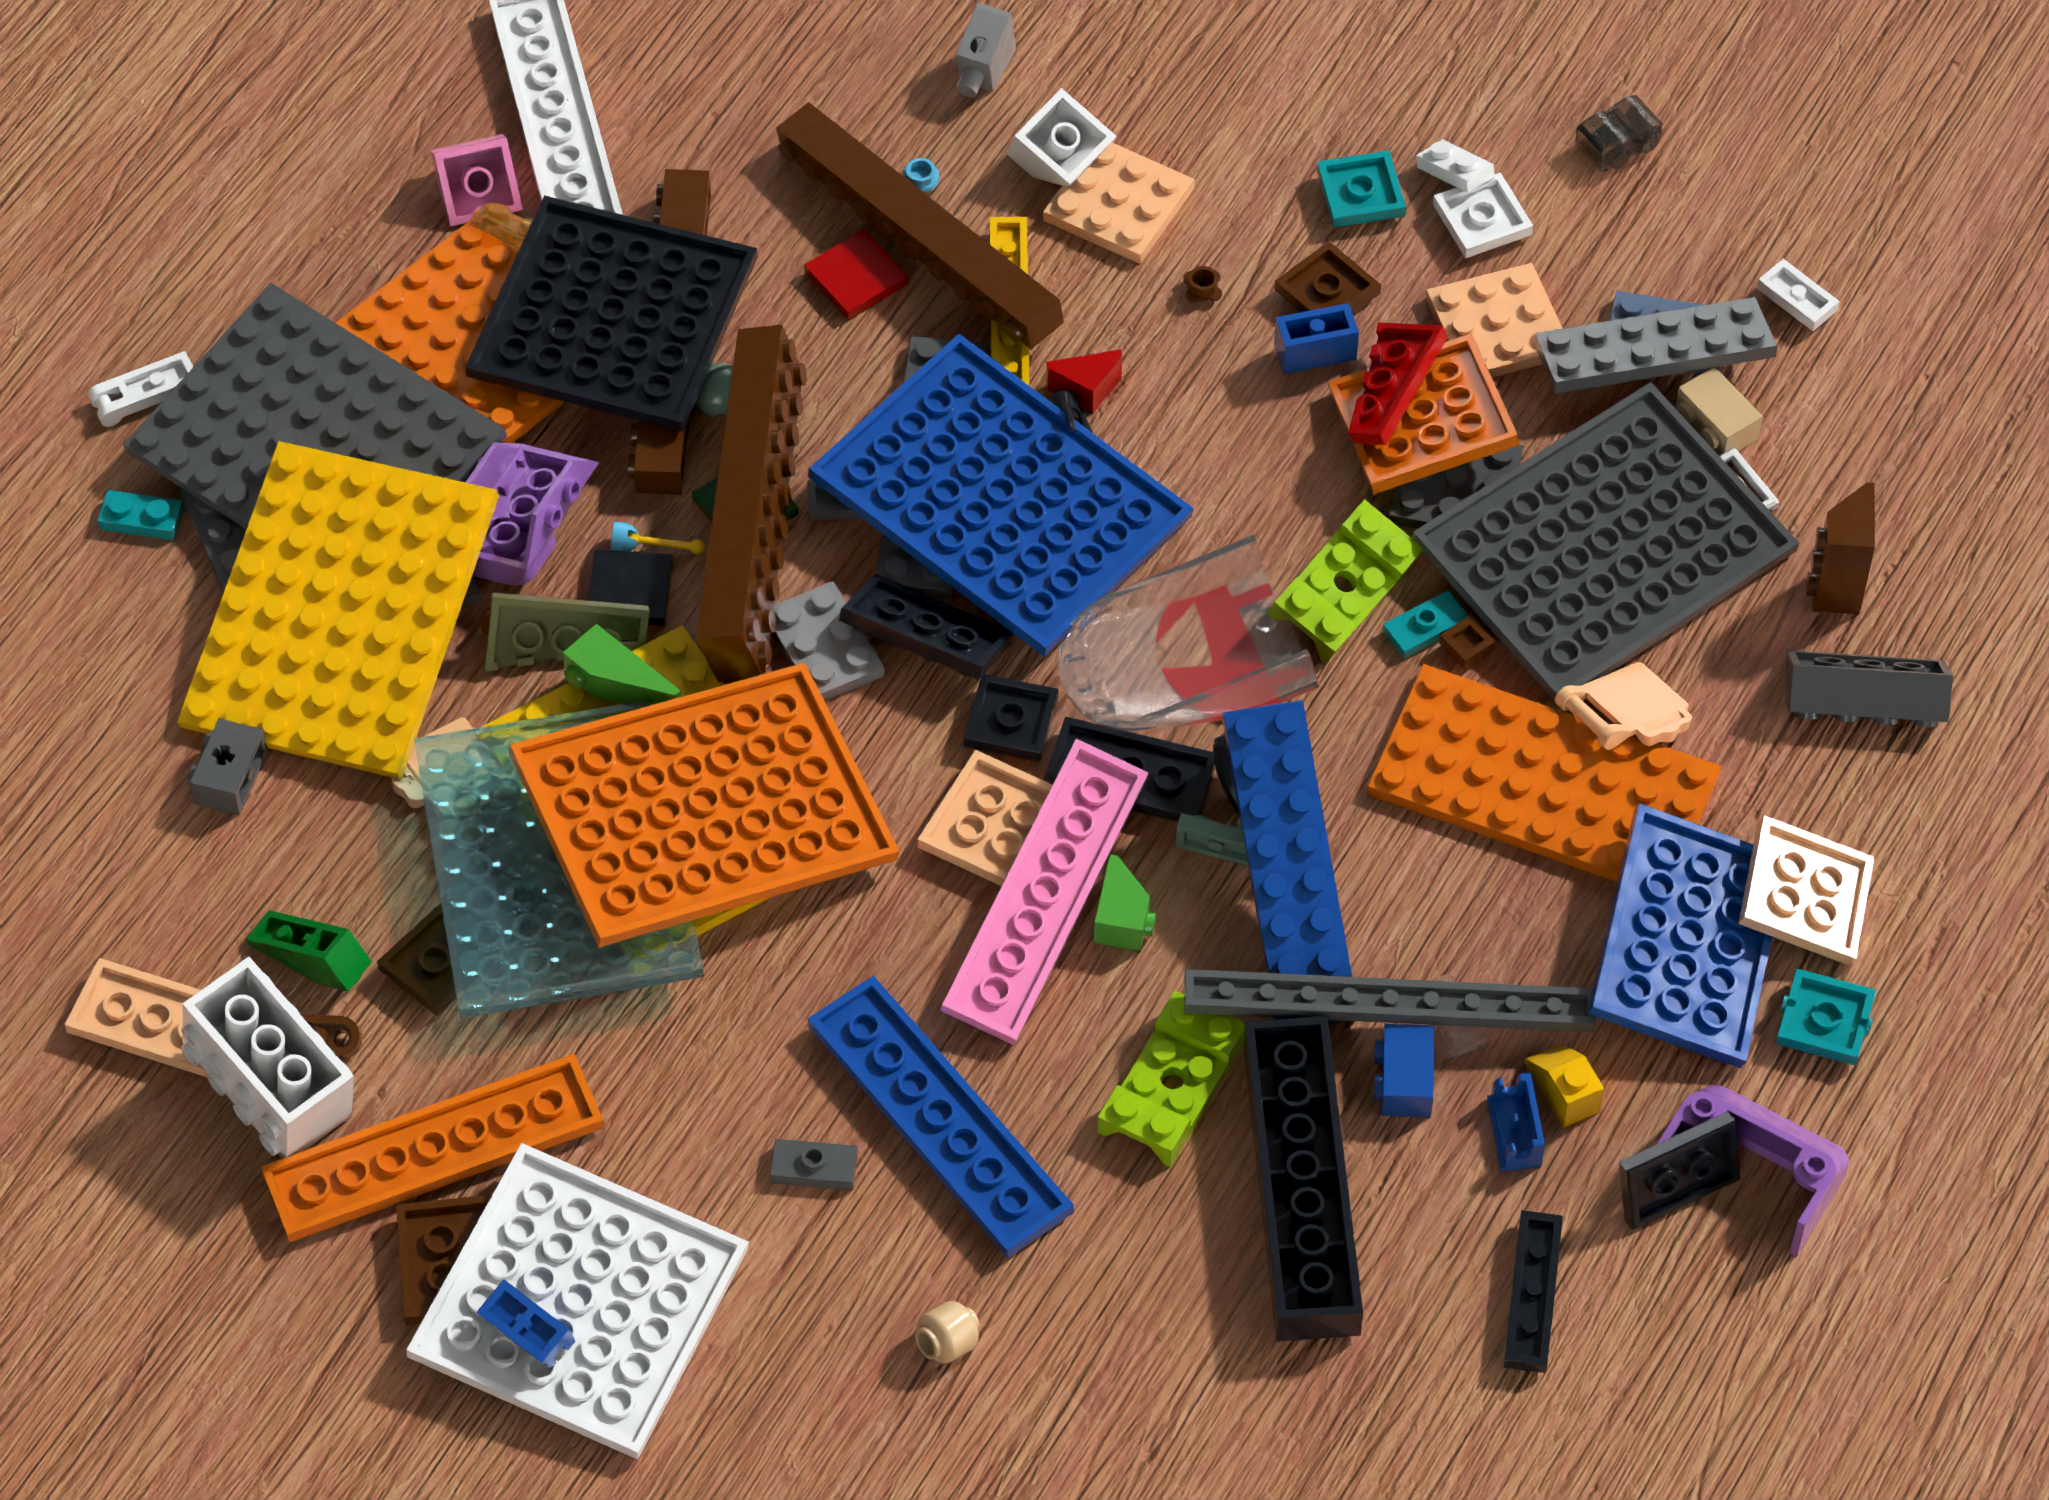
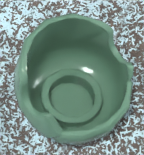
[694,363,733,419]

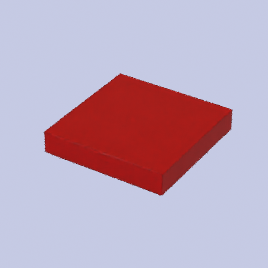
[804,229,909,320]

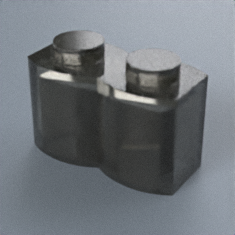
[1575,95,1663,172]

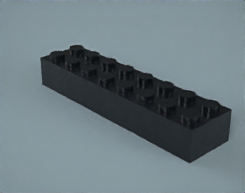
[1243,1016,1363,1341]

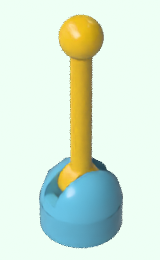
[611,521,705,555]

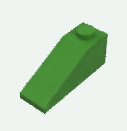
[563,624,681,708]

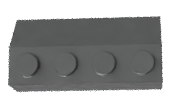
[1786,650,1953,727]

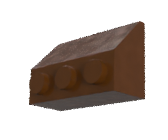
[1806,483,1875,614]

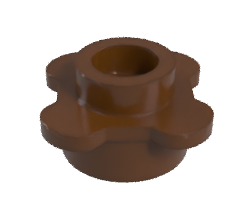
[1183,266,1222,303]

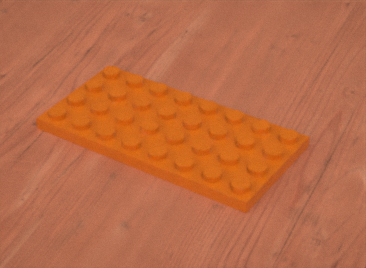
[1367,664,1722,882]

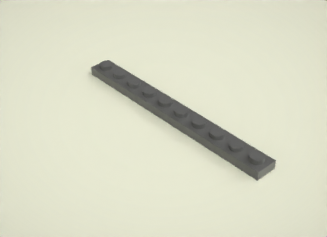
[1184,969,1596,1032]

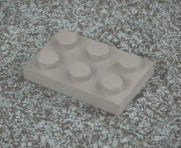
[772,581,885,701]

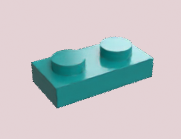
[98,490,184,540]

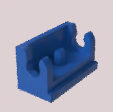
[1486,1073,1545,1171]
[477,1279,576,1368]

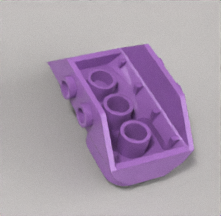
[465,442,599,586]

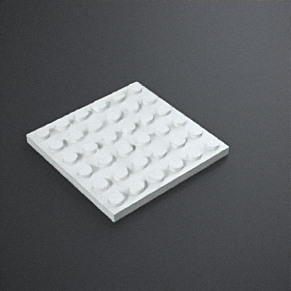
[406,1143,749,1460]

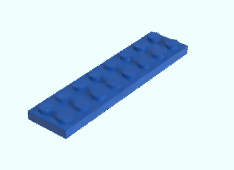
[1222,700,1352,1024]
[808,975,1074,1258]

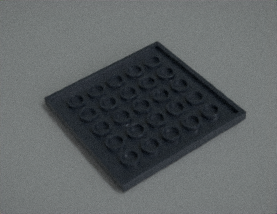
[465,195,758,432]

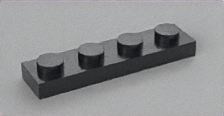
[1504,1210,1563,1373]

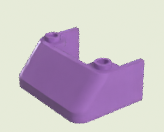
[1657,1085,1849,1257]

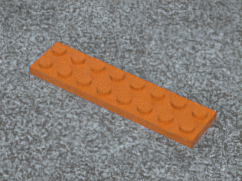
[261,1053,604,1243]

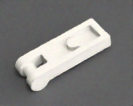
[87,351,193,427]

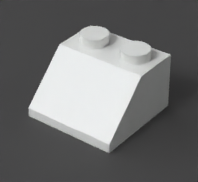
[1006,88,1117,187]

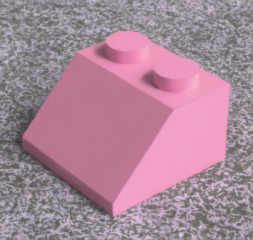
[430,134,523,226]

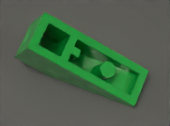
[245,910,372,992]

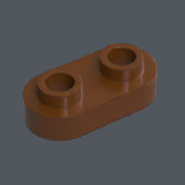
[300,1014,362,1060]

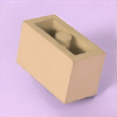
[1675,367,1763,456]

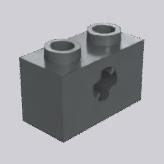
[188,718,268,815]

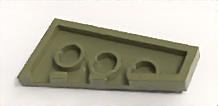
[484,593,649,672]

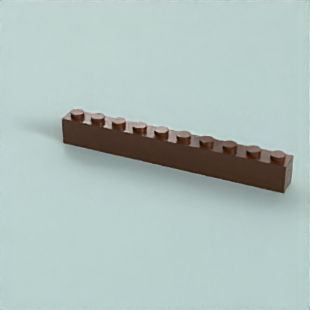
[776,102,1064,349]
[628,169,711,495]

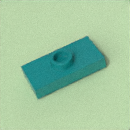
[1382,591,1468,659]

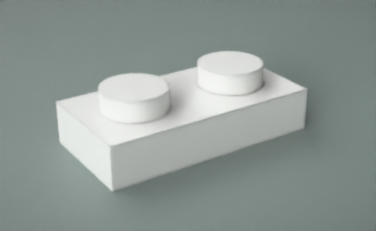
[1416,139,1495,193]
[1757,259,1840,331]

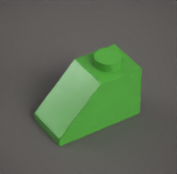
[1094,854,1156,951]

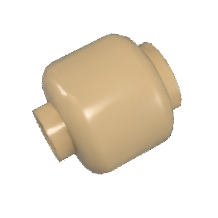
[915,1301,980,1364]

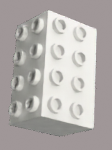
[181,957,355,1159]

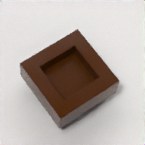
[1439,615,1496,669]

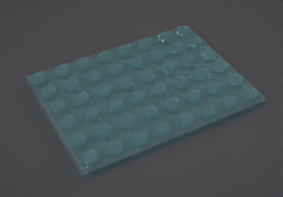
[414,700,704,1018]

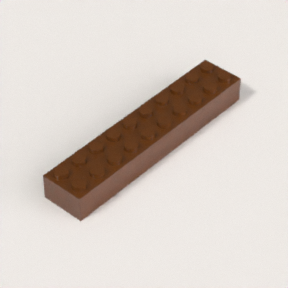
[696,325,807,684]

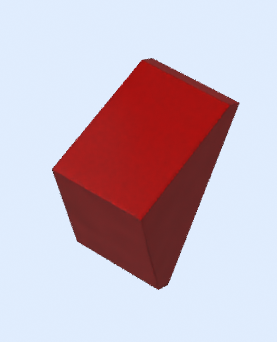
[1046,349,1122,414]

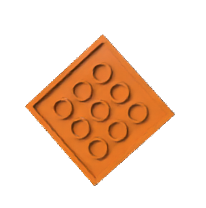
[1328,333,1520,495]

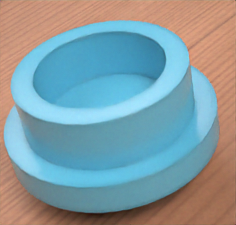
[902,158,939,193]

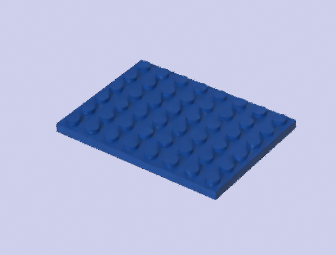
[808,334,1193,657]

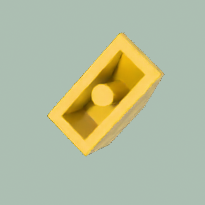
[1524,1043,1604,1128]

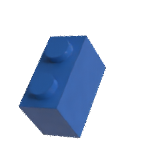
[1274,303,1359,374]
[1374,1023,1434,1118]

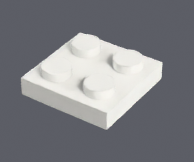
[1433,172,1533,259]

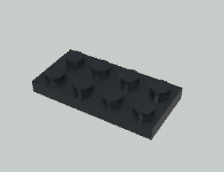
[839,574,1014,680]
[1043,716,1216,822]

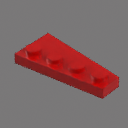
[1348,322,1448,446]

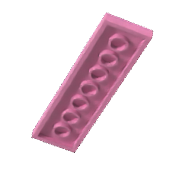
[940,739,1148,1046]

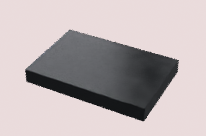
[1619,1112,1740,1230]

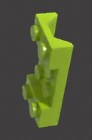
[1266,499,1423,664]
[1097,990,1245,1167]

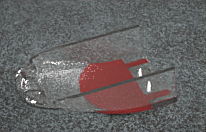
[1058,534,1319,731]

